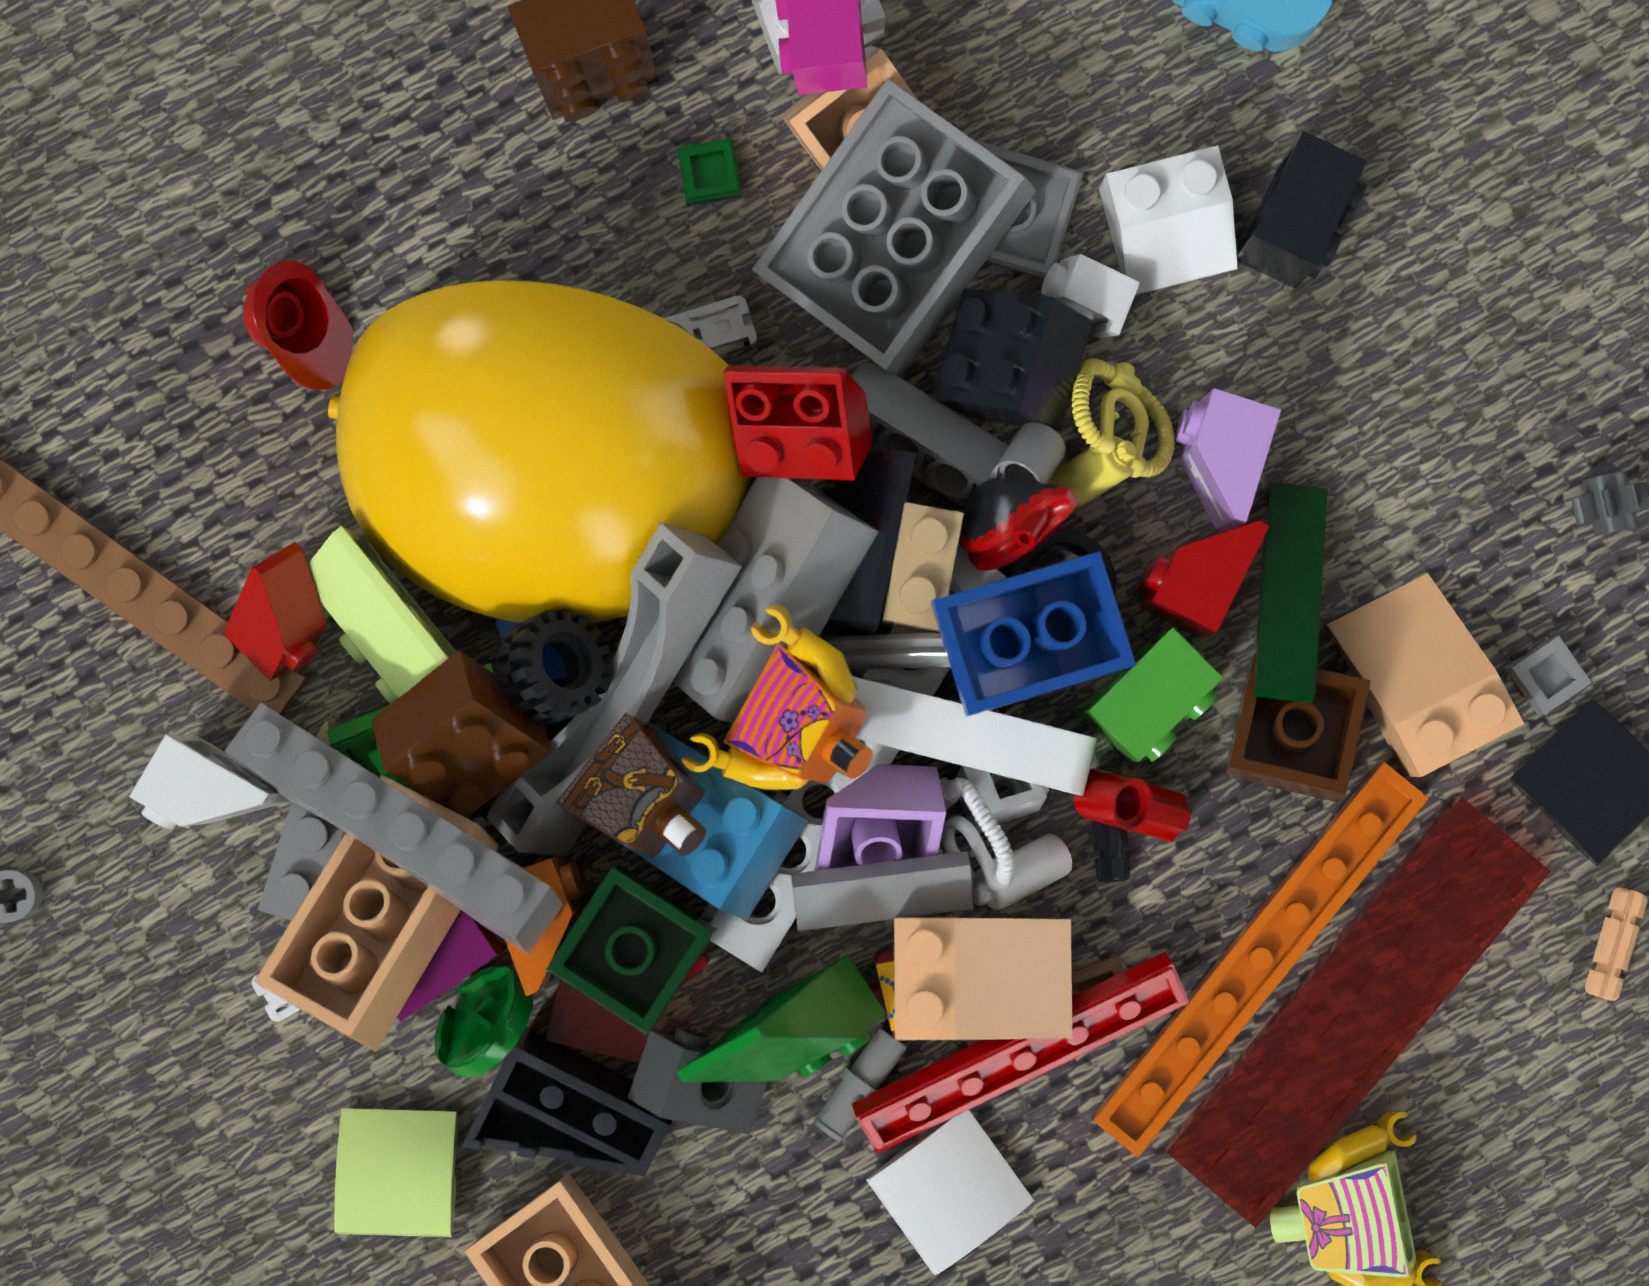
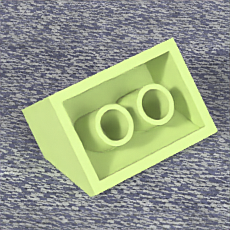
[308,526,457,704]

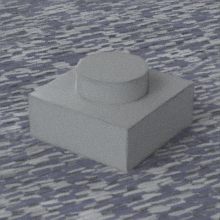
[1505,635,1592,716]

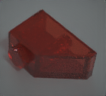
[545,979,654,1063]

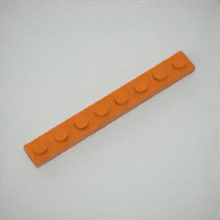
[1091,762,1429,1158]

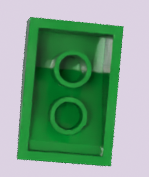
[676,954,886,1082]

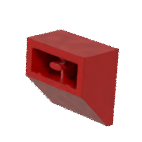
[724,366,872,480]

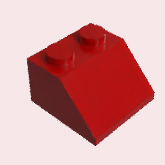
[1136,521,1269,638]

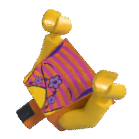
[682,604,873,790]

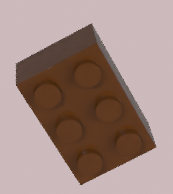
[507,0,658,122]

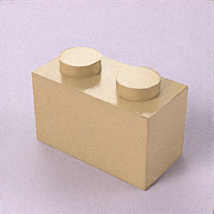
[882,502,964,633]

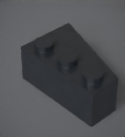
[462,1026,673,1176]

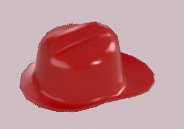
[243,260,354,390]

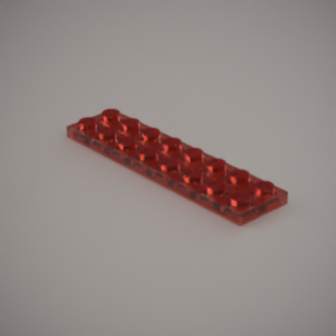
[1163,796,1551,1228]

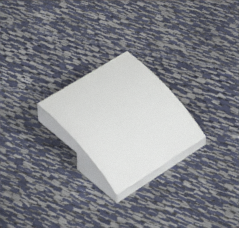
[866,1110,1034,1275]

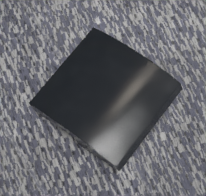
[1510,699,1649,867]

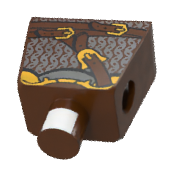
[556,712,706,857]

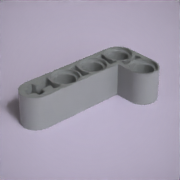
[851,363,1066,507]

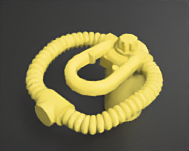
[1047,358,1175,513]

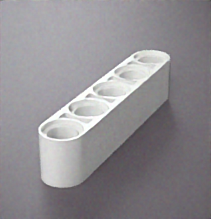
[852,676,1097,796]

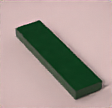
[1252,482,1328,703]

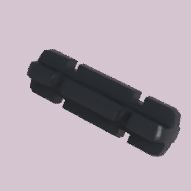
[1092,769,1130,882]

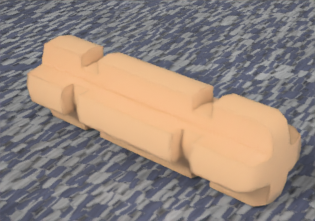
[1585,887,1648,1001]

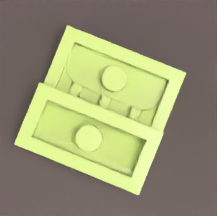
[334,1108,459,1237]

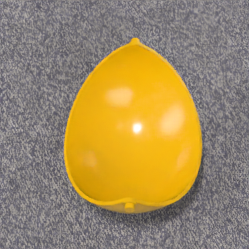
[328,280,757,623]

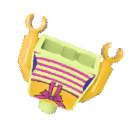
[1270,1111,1442,1286]

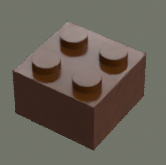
[372,650,552,818]
[1223,654,1371,802]

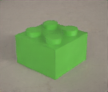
[1077,627,1223,762]

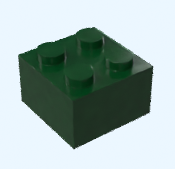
[546,865,718,1035]

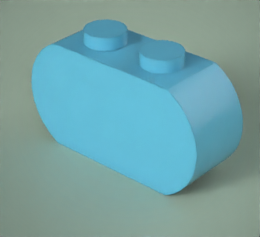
[1172,0,1333,52]

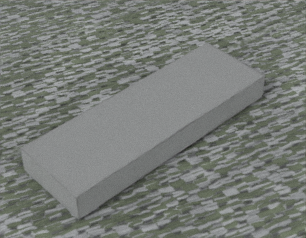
[791,851,973,931]

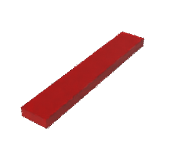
[851,951,1190,1154]

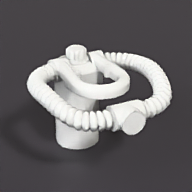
[937,777,1072,910]

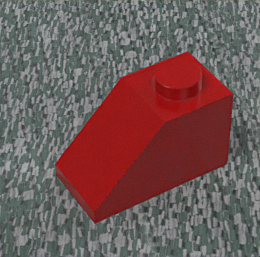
[223,542,327,681]

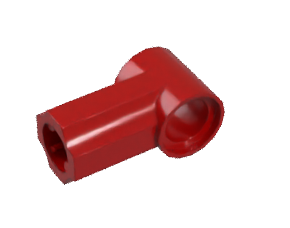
[1073,768,1192,842]

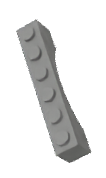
[486,523,742,857]
[224,702,563,955]

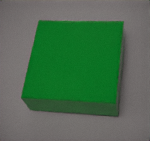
[677,138,742,206]

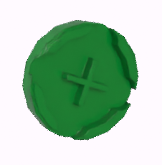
[435,965,533,1078]

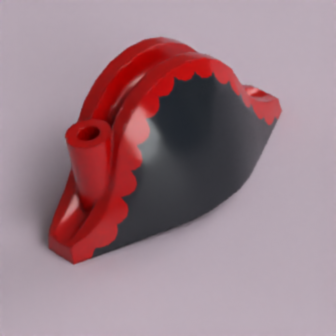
[957,478,1079,571]

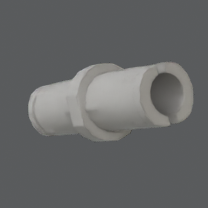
[814,1027,907,1142]

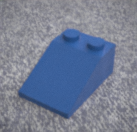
[931,551,1136,717]

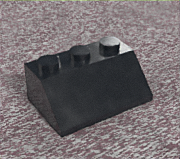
[821,451,916,636]

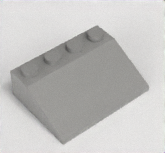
[752,78,1037,378]

